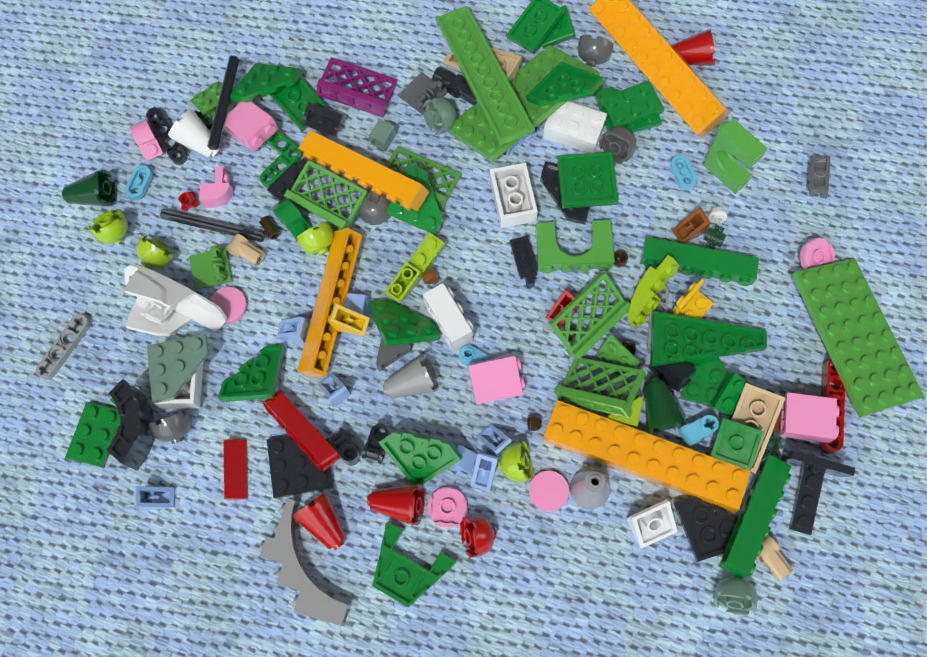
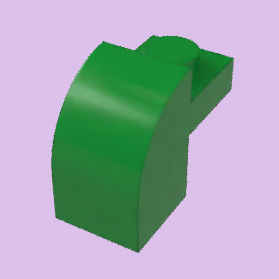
[270,198,311,239]

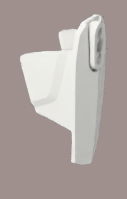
[125,264,227,336]

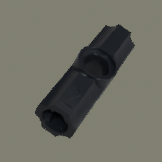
[432,66,477,105]

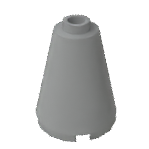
[383,354,439,398]
[570,469,610,510]

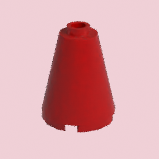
[672,29,715,66]
[367,484,425,526]
[292,491,346,550]

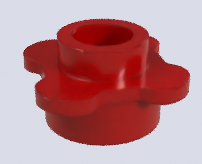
[178,192,199,211]

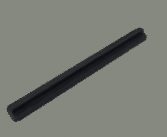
[207,55,239,150]
[160,208,265,242]

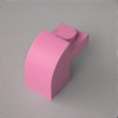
[130,119,164,161]
[199,167,234,208]

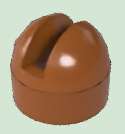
[423,269,438,285]

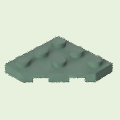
[147,334,209,403]

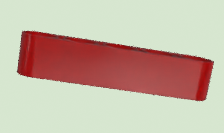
[819,358,845,454]
[262,390,340,472]

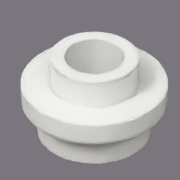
[708,207,727,224]

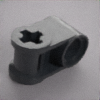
[362,424,390,464]
[326,427,360,466]

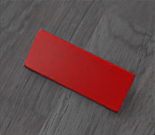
[223,439,248,501]

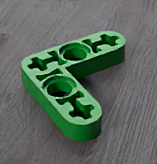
[260,130,302,188]

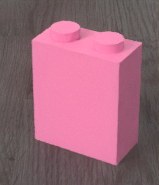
[223,101,279,152]
[468,354,525,404]
[780,392,839,443]

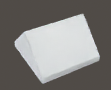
[626,499,678,549]

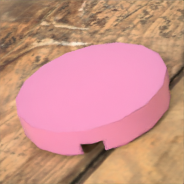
[800,238,835,270]
[210,287,247,324]
[529,471,569,512]
[427,487,467,528]

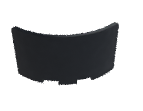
[106,379,155,471]

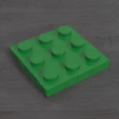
[557,152,618,208]

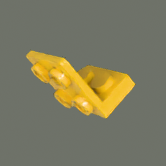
[672,279,714,319]

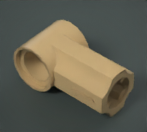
[226,233,266,267]
[757,535,793,581]

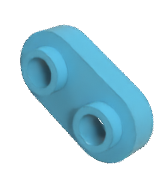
[670,155,697,190]
[125,165,153,200]
[459,345,493,367]

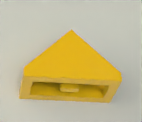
[329,304,370,336]

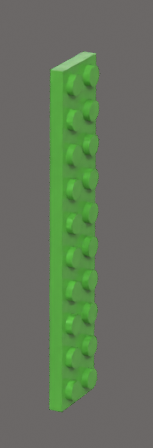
[435,6,534,145]

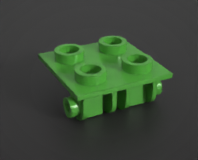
[190,81,233,119]
[189,245,232,290]
[595,334,640,377]

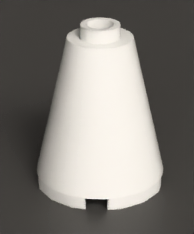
[168,109,221,158]

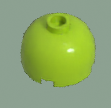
[88,209,128,244]
[296,221,334,256]
[136,234,176,269]
[498,441,533,482]

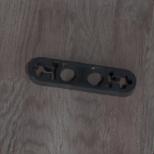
[146,107,188,165]

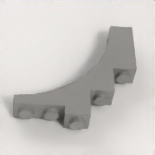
[259,498,351,626]

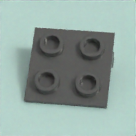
[398,72,447,116]

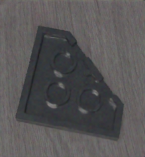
[540,161,590,225]
[266,436,334,499]
[673,496,738,563]

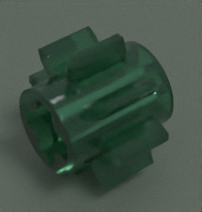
[703,225,727,249]
[764,432,785,456]

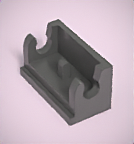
[809,156,831,199]

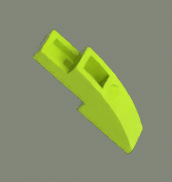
[385,232,445,303]
[627,255,679,329]

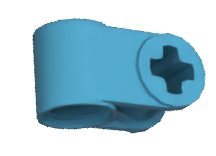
[678,415,719,448]

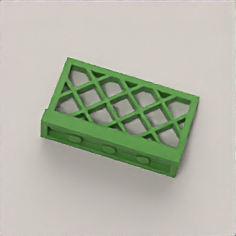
[385,146,462,212]
[284,160,369,229]
[548,272,630,359]
[554,358,646,418]

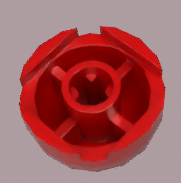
[460,515,496,558]

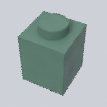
[369,119,396,151]

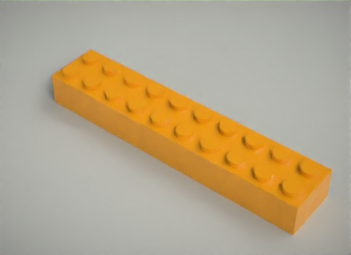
[589,0,731,138]
[542,400,751,513]

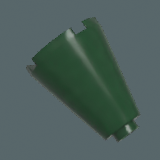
[62,170,117,206]
[644,377,687,434]

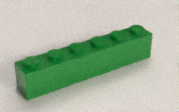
[640,237,759,286]
[719,454,792,578]

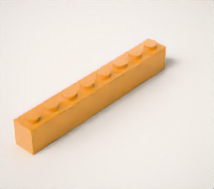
[299,130,429,211]
[297,228,362,378]

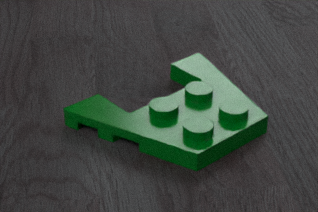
[372,522,457,608]

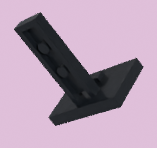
[781,451,856,535]

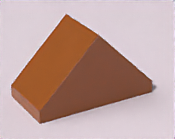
[672,207,711,244]

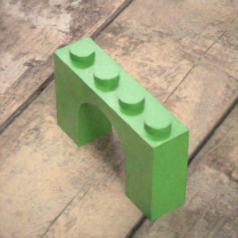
[703,118,767,194]
[535,220,614,273]

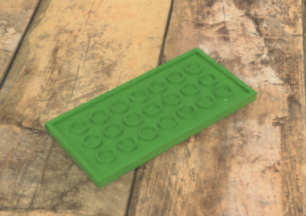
[448,45,599,163]
[791,258,924,418]

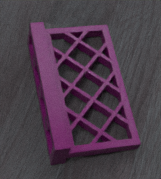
[316,57,397,117]

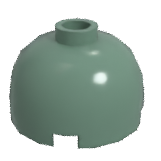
[423,97,457,135]
[713,575,758,615]

